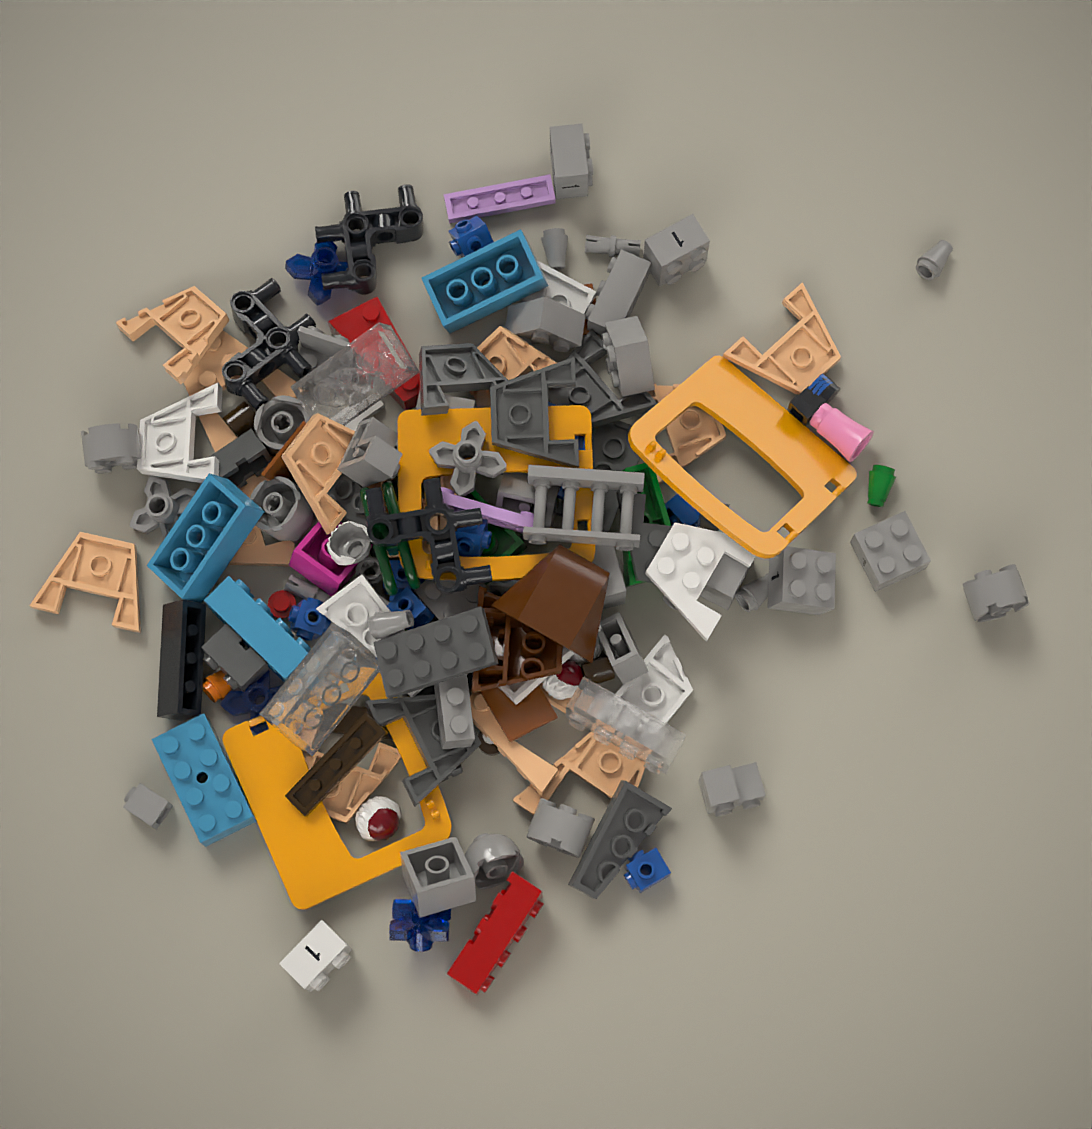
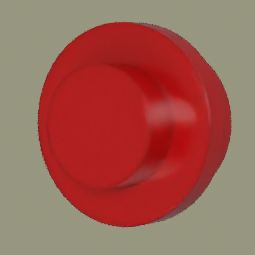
[268,590,296,619]

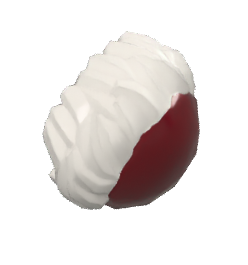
[542,659,584,700]
[355,796,401,841]

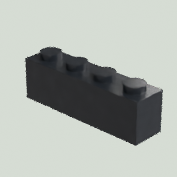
[157,600,206,721]

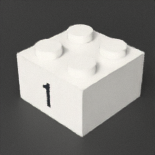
[279,920,352,992]

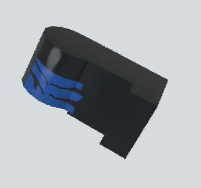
[787,373,840,426]

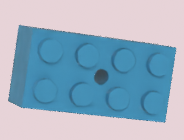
[421,229,549,334]
[147,473,265,603]
[204,576,316,690]
[151,713,257,847]

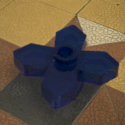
[285,241,360,306]
[220,670,300,735]
[389,899,452,952]

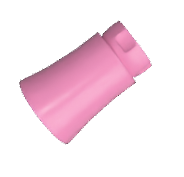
[810,403,874,462]

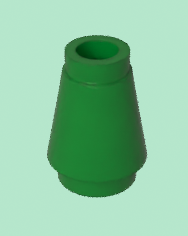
[867,464,896,508]

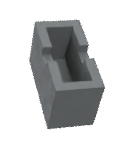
[209,429,272,489]
[201,623,269,693]

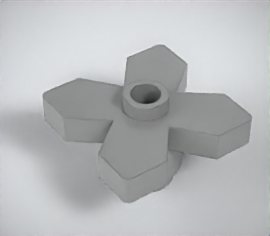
[429,421,507,497]
[130,475,196,540]

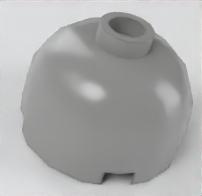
[465,833,524,889]

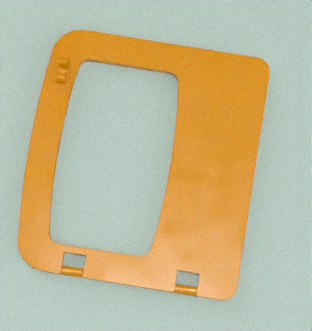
[628,356,857,559]
[398,405,595,581]
[222,669,452,910]

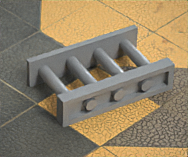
[523,465,644,551]

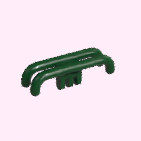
[360,481,421,596]

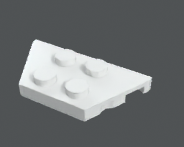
[595,635,693,736]

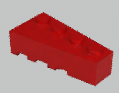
[328,296,420,410]
[447,871,544,995]

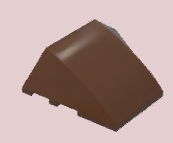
[491,544,610,663]
[472,586,563,693]

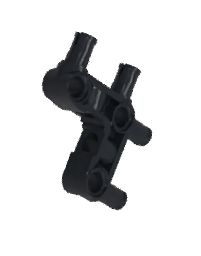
[315,185,423,295]
[222,278,316,411]
[365,478,493,594]

